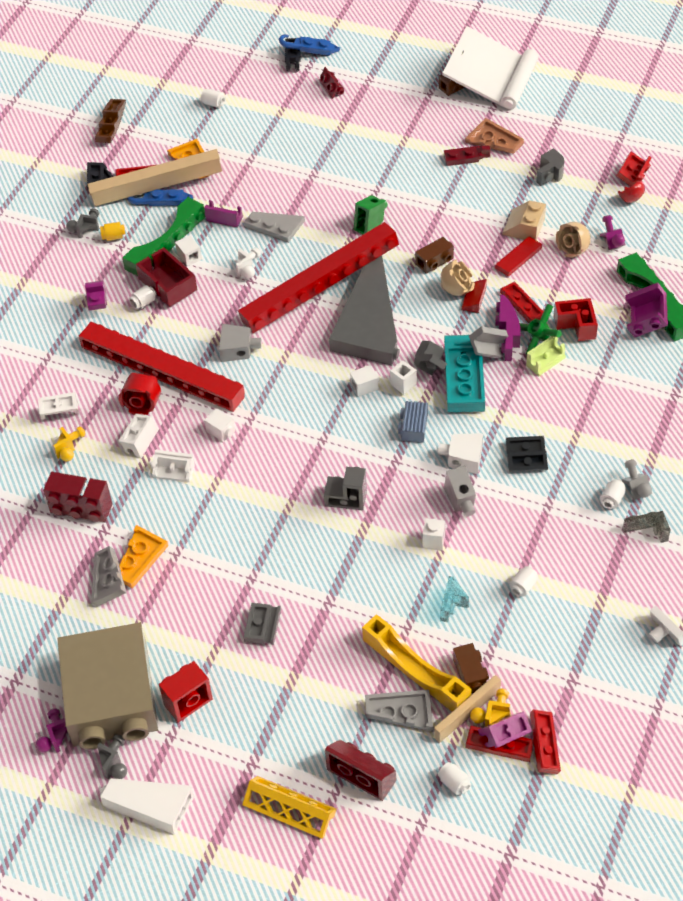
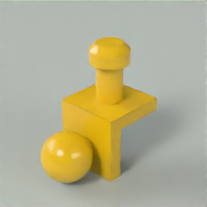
[53,426,86,462]
[470,688,511,726]

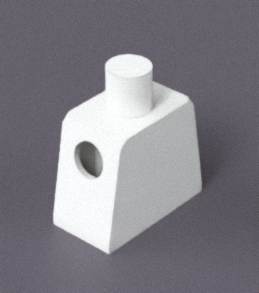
[438,433,483,474]

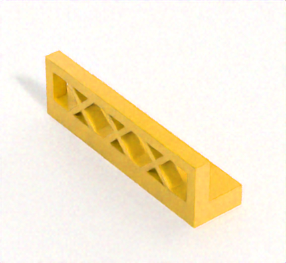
[242,776,337,839]

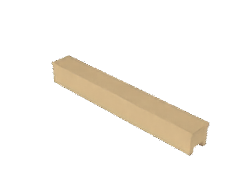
[88,149,222,206]

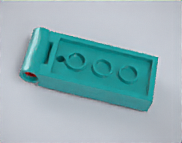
[444,335,485,412]

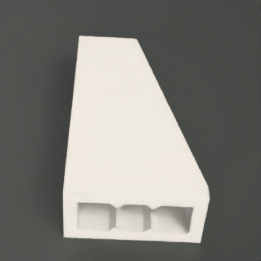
[100,778,194,835]

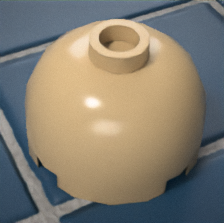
[556,222,591,258]
[441,259,475,296]

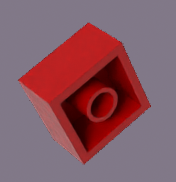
[158,661,213,723]

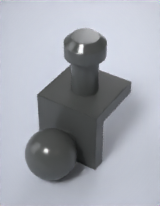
[66,208,100,238]
[97,734,127,779]

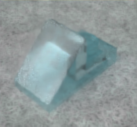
[440,576,469,622]

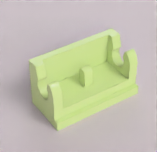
[526,336,566,376]

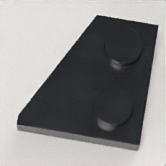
[87,162,113,190]

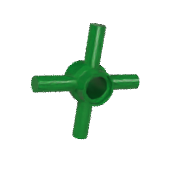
[519,304,562,355]

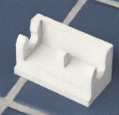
[38,392,79,419]
[118,414,158,458]
[151,450,195,482]

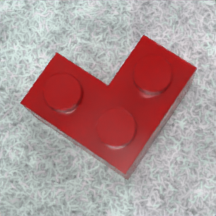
[553,298,598,341]

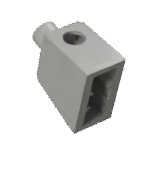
[219,324,262,362]
[444,466,476,517]

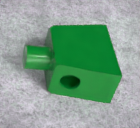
[353,195,388,235]

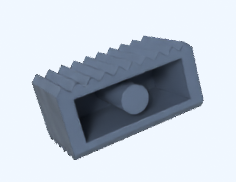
[398,401,428,442]

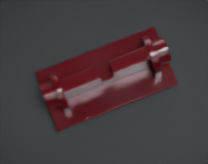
[320,67,344,99]

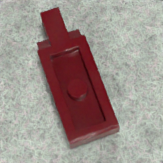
[443,145,491,166]

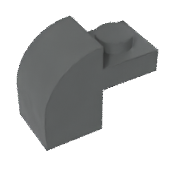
[536,148,565,186]
[414,340,447,376]

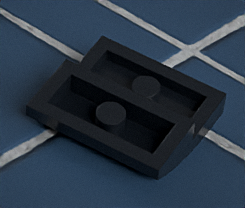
[505,436,548,472]

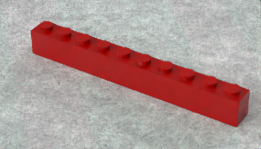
[238,222,399,333]
[79,322,245,412]

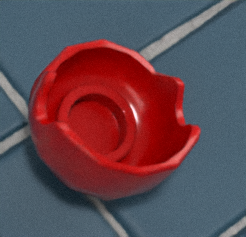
[618,181,645,203]

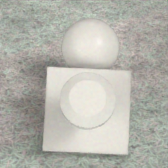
[236,247,261,279]

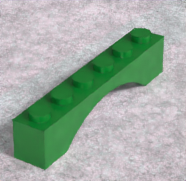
[122,197,205,276]
[617,252,683,342]

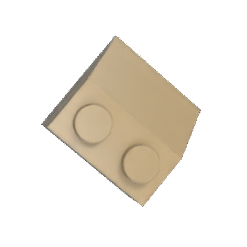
[503,200,546,241]

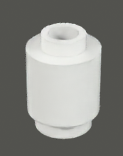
[201,89,226,108]
[129,285,156,310]
[600,479,625,509]
[509,566,538,596]
[438,762,471,795]

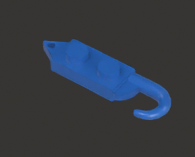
[279,34,340,56]
[127,189,193,206]

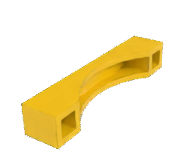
[362,614,471,712]

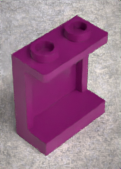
[625,283,668,338]

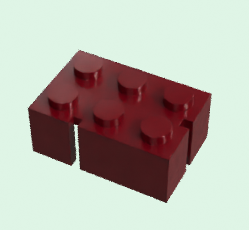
[136,247,198,307]
[43,471,113,523]

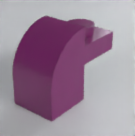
[85,280,107,311]

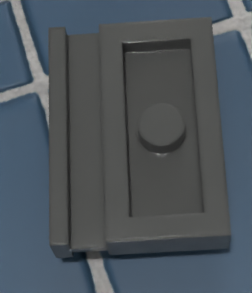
[244,603,281,645]

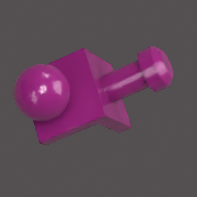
[600,215,626,250]
[36,708,68,753]

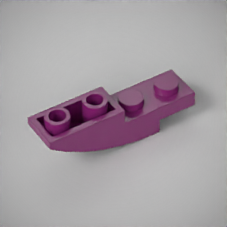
[495,295,521,361]

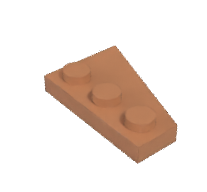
[465,118,524,154]

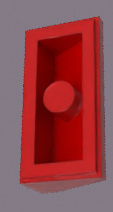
[461,279,487,313]

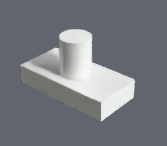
[649,605,683,646]

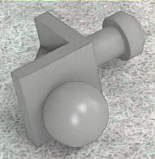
[622,459,652,500]

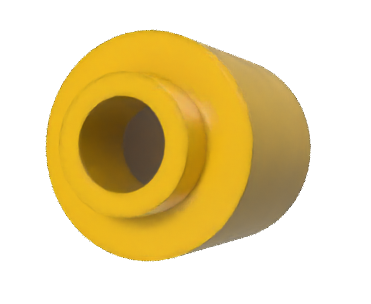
[100,222,126,241]

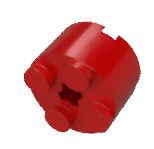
[119,373,161,415]

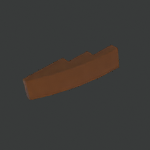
[95,99,126,143]

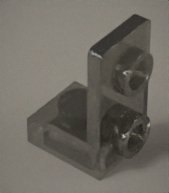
[623,511,671,543]

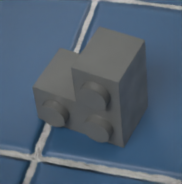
[324,466,367,510]

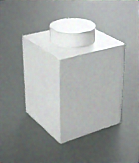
[175,235,202,266]
[390,361,417,395]
[350,365,380,397]
[204,408,235,442]
[423,518,445,550]

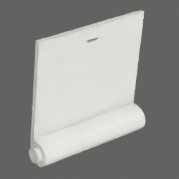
[442,26,539,109]

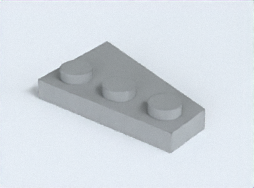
[91,546,127,607]

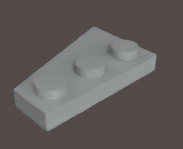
[244,211,305,243]
[365,690,433,732]

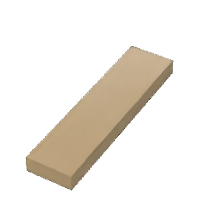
[434,675,501,743]

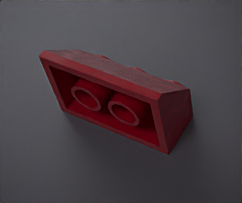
[325,740,397,801]

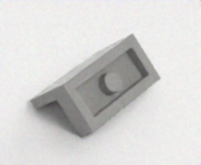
[469,326,508,358]

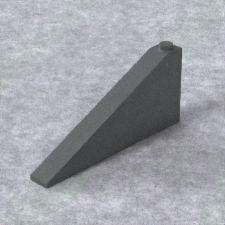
[329,256,400,366]

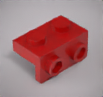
[616,151,652,186]

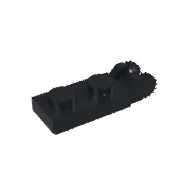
[285,38,301,71]

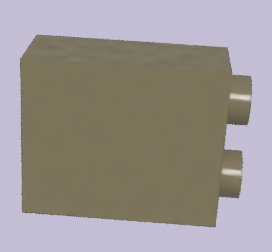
[57,622,159,750]

